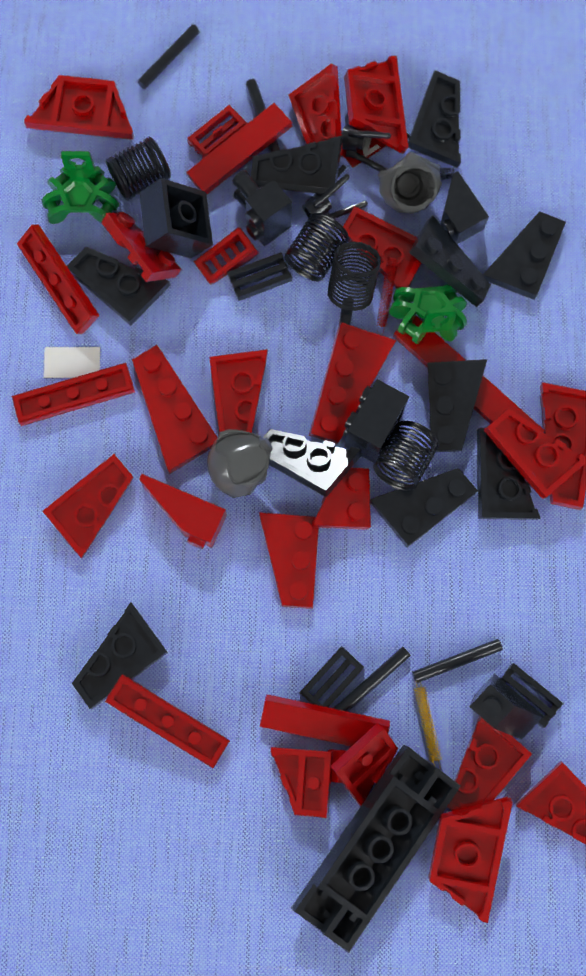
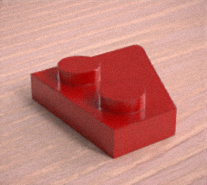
[311,468,371,530]
[330,723,398,806]
[270,747,333,818]

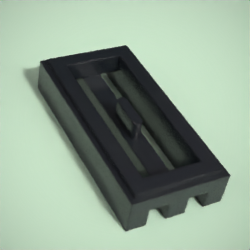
[228,252,292,301]
[299,646,364,707]
[501,663,564,728]

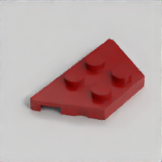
[344,55,408,154]
[24,75,134,140]
[428,797,513,923]

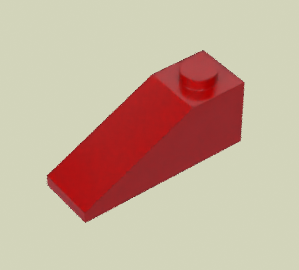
[139,474,227,549]

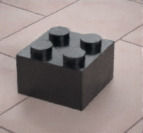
[139,178,213,258]
[343,379,410,463]

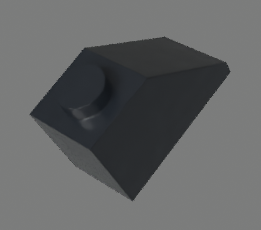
[440,171,489,244]
[469,673,543,739]

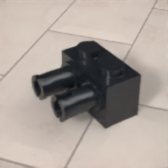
[232,170,292,247]

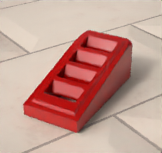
[193,226,259,285]

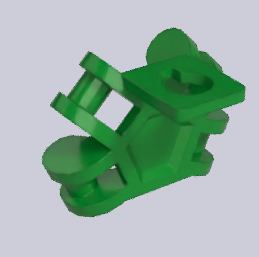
[41,151,119,224]
[389,284,467,344]

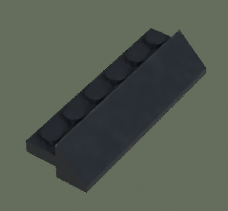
[291,745,461,952]

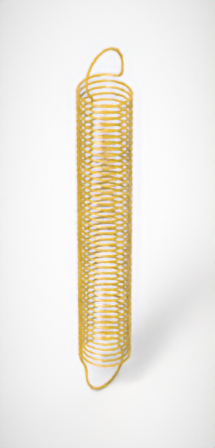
[414,682,442,766]

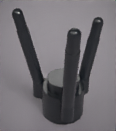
[342,126,410,172]
[302,165,368,226]

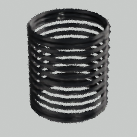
[105,136,171,200]
[285,213,349,282]
[327,242,381,311]
[373,421,439,491]

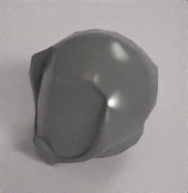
[378,152,442,214]
[207,429,273,498]

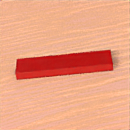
[186,102,293,194]
[17,224,100,335]
[12,363,135,426]
[105,674,230,768]
[260,694,390,747]

